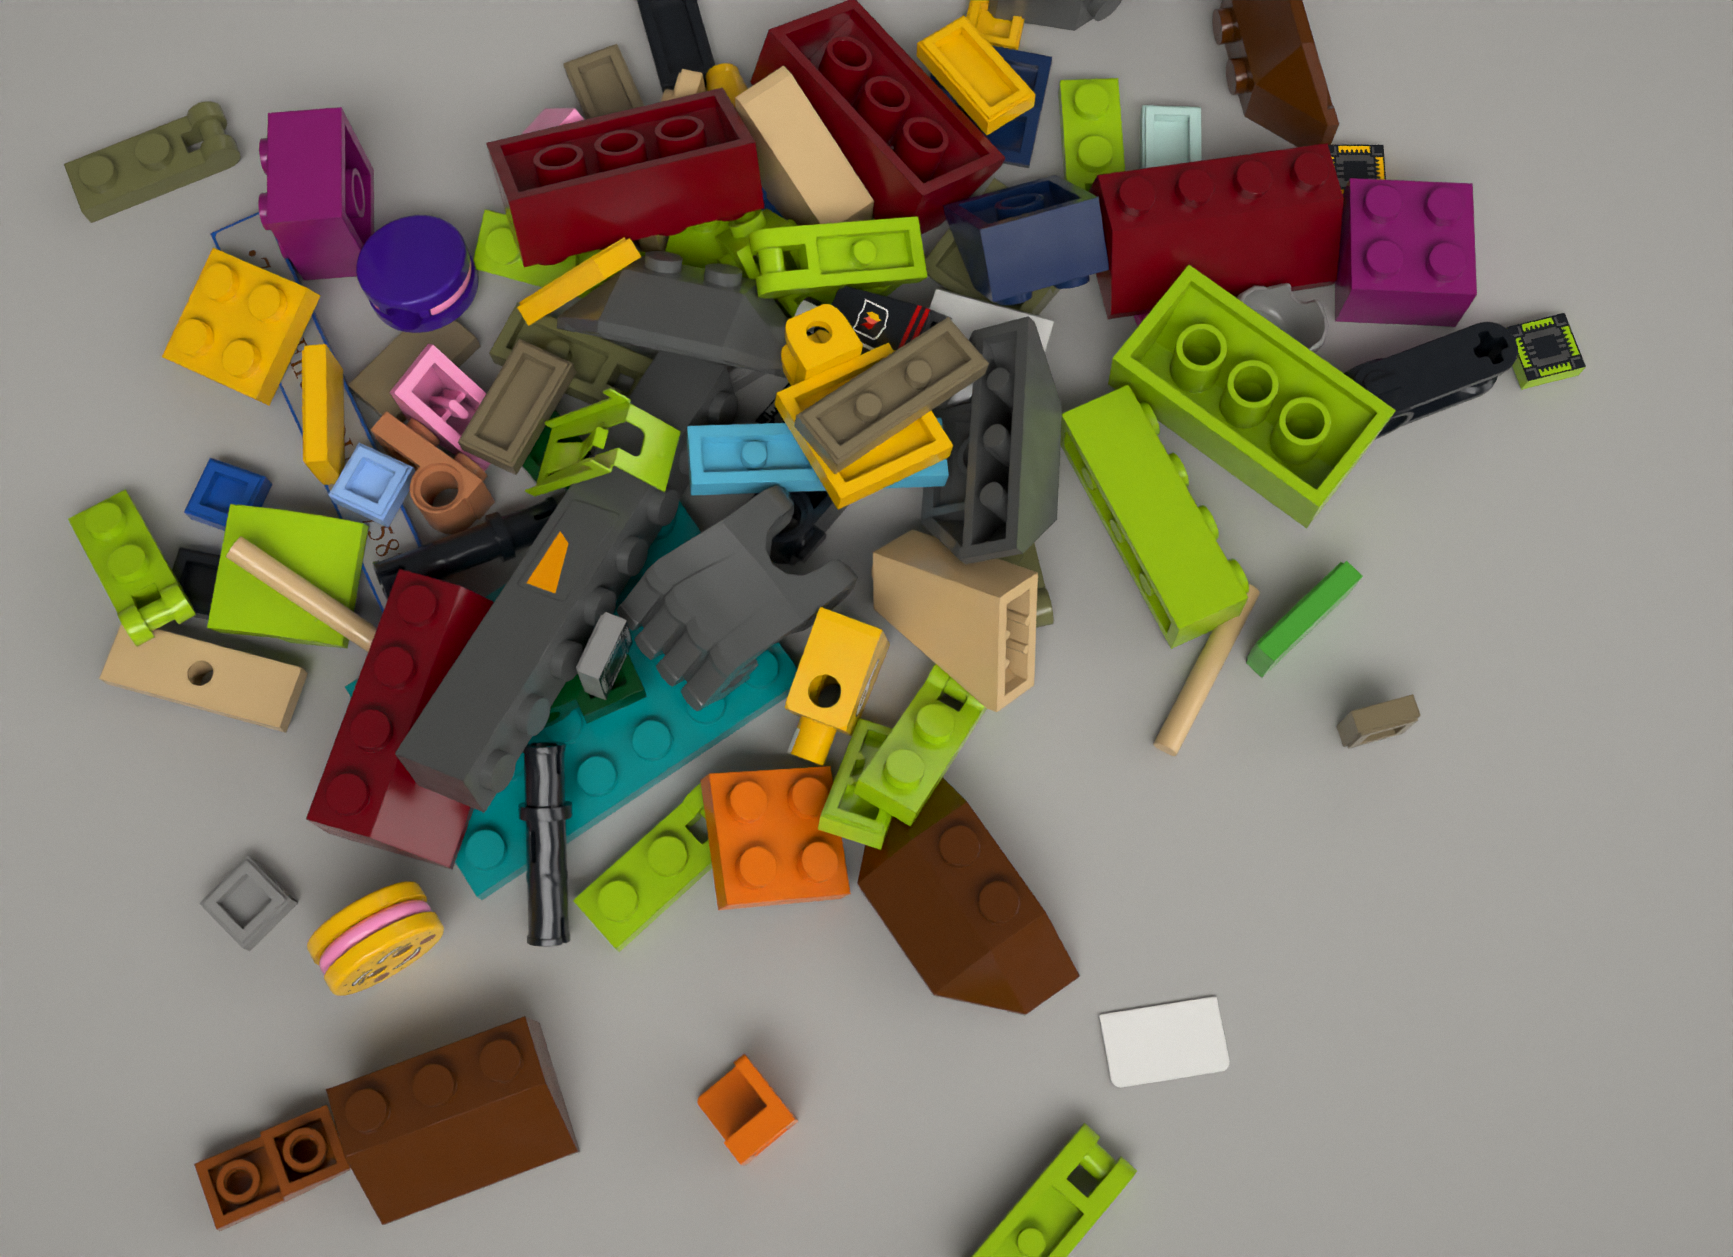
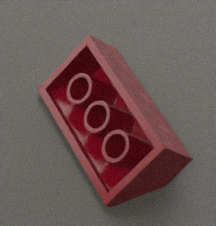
[750,0,1005,235]
[486,88,765,267]
[1088,143,1344,320]
[306,569,494,870]

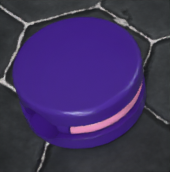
[356,215,479,333]

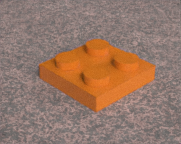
[700,766,851,910]

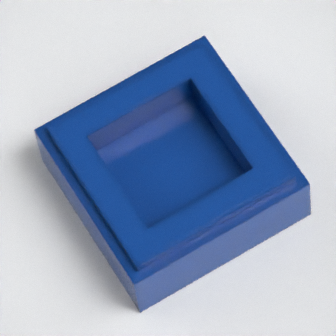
[184,458,272,531]

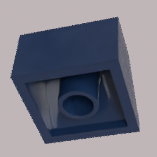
[943,175,1109,305]

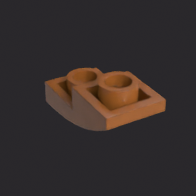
[194,1105,351,1232]

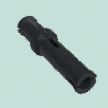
[372,496,558,600]
[518,742,573,947]

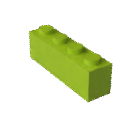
[1060,384,1249,649]

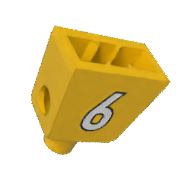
[785,607,890,766]

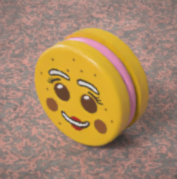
[307,881,444,996]

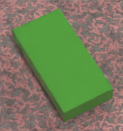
[1246,561,1363,678]

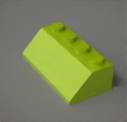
[1108,265,1396,528]

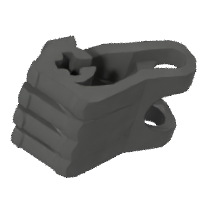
[616,485,858,711]

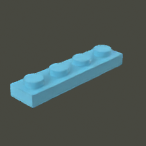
[686,418,949,496]

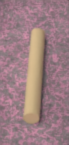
[226,536,377,652]
[1153,584,1260,756]

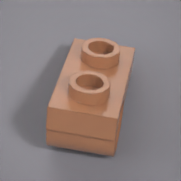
[370,411,495,534]

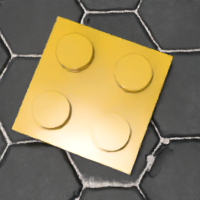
[162,248,321,406]

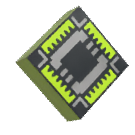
[1507,313,1586,390]

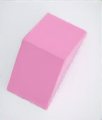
[390,344,491,471]

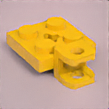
[774,304,953,510]

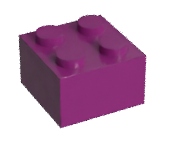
[258,107,374,281]
[1335,178,1477,327]

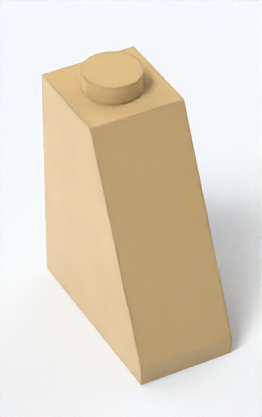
[735,66,874,226]
[871,529,1038,712]

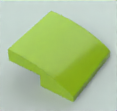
[207,504,369,649]

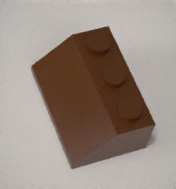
[326,1016,580,1225]

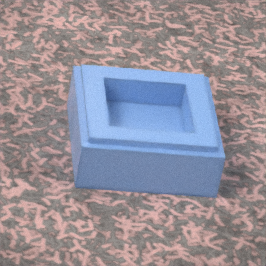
[328,443,416,527]

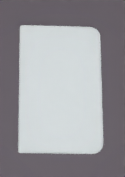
[1099,996,1230,1088]

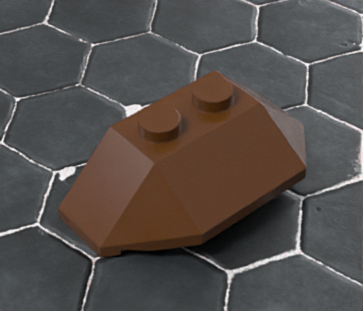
[1212,0,1339,147]
[857,778,1080,1016]

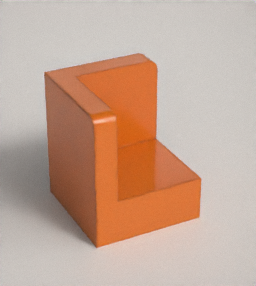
[697,1054,798,1166]

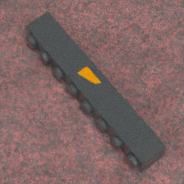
[395,350,738,813]

